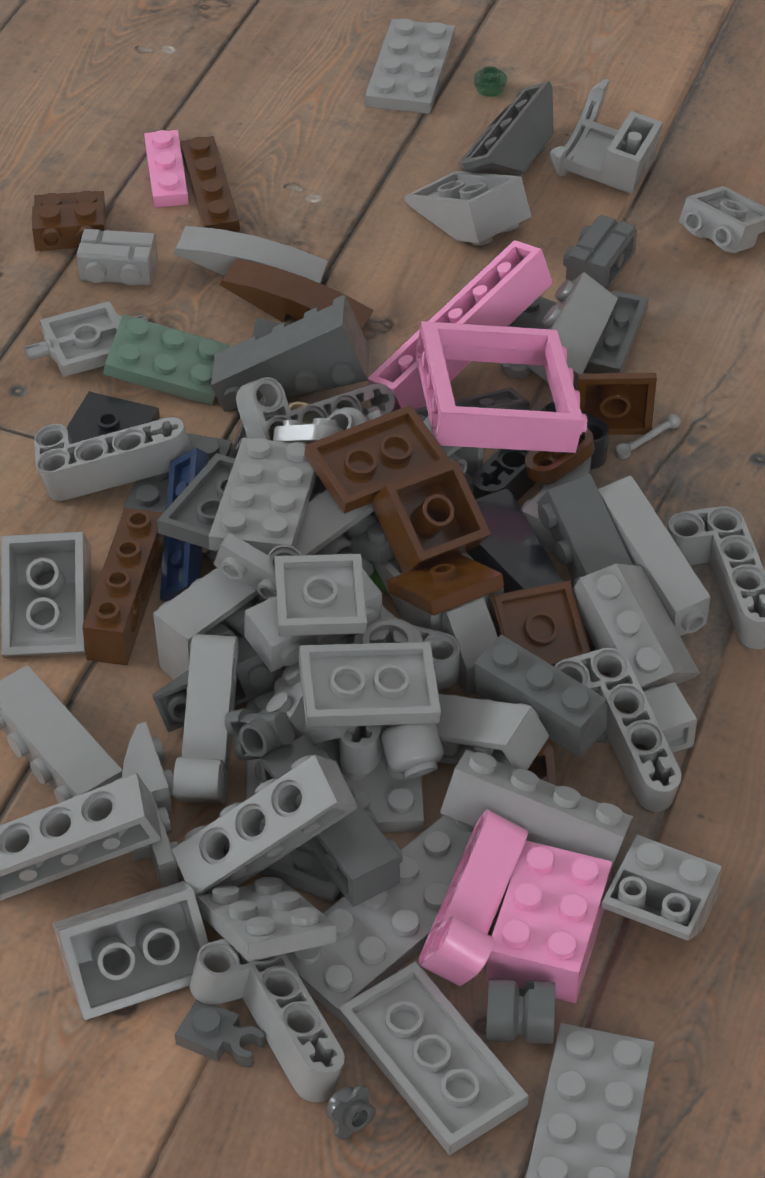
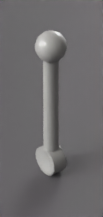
[616,414,681,460]

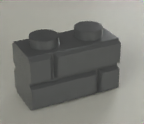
[563,215,637,290]

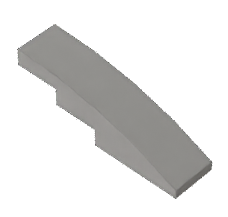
[174,226,328,283]

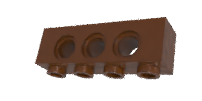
[82,508,164,665]

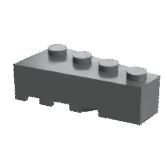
[211,294,370,412]

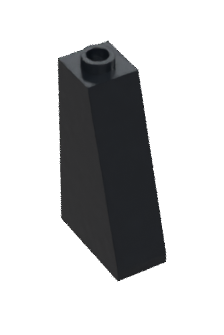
[466,488,563,593]

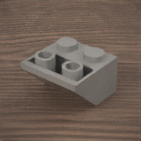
[601,835,722,941]

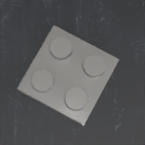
[275,554,367,636]

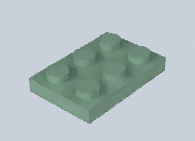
[103,314,230,406]

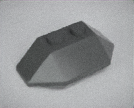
[458,81,554,176]

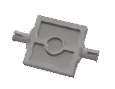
[24,301,148,377]

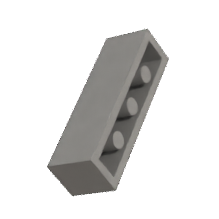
[0,665,123,803]
[440,749,633,869]

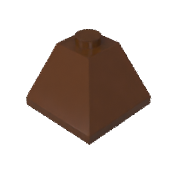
[573,373,657,435]

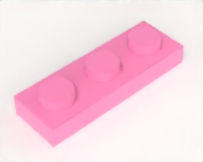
[144,130,189,208]

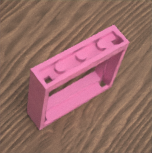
[415,321,587,453]

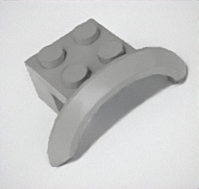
[550,79,663,194]

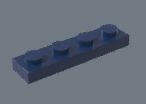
[160,447,208,602]

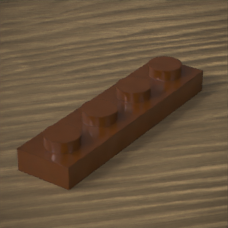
[180,136,240,232]

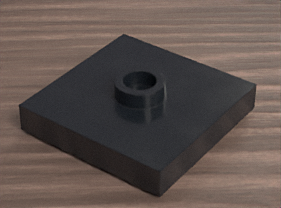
[67,391,160,443]

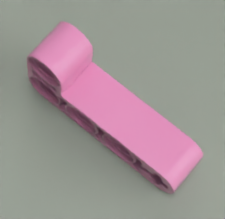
[418,809,528,986]

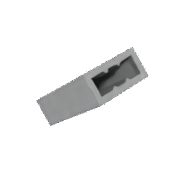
[598,475,711,636]

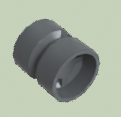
[486,978,555,1045]

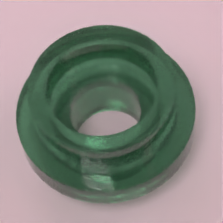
[474,66,507,97]

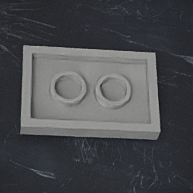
[298,642,441,728]
[197,877,337,962]

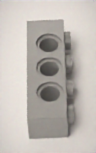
[171,755,358,898]
[0,773,162,901]

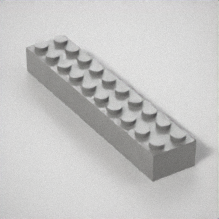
[153,416,484,679]

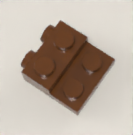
[32,191,106,251]

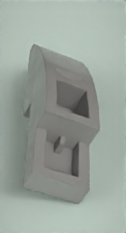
[122,722,179,888]

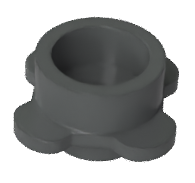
[327,1085,376,1140]

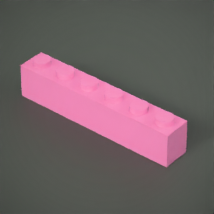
[368,240,553,412]

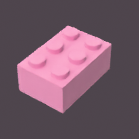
[486,841,613,1004]

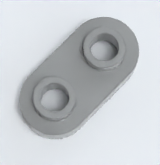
[273,418,344,444]

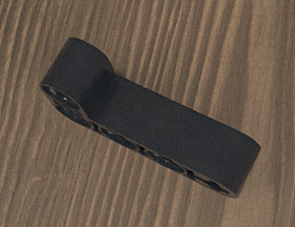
[472,402,609,502]

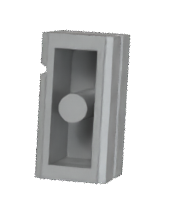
[77,229,158,286]

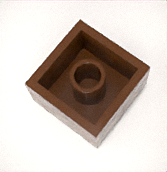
[370,460,491,573]

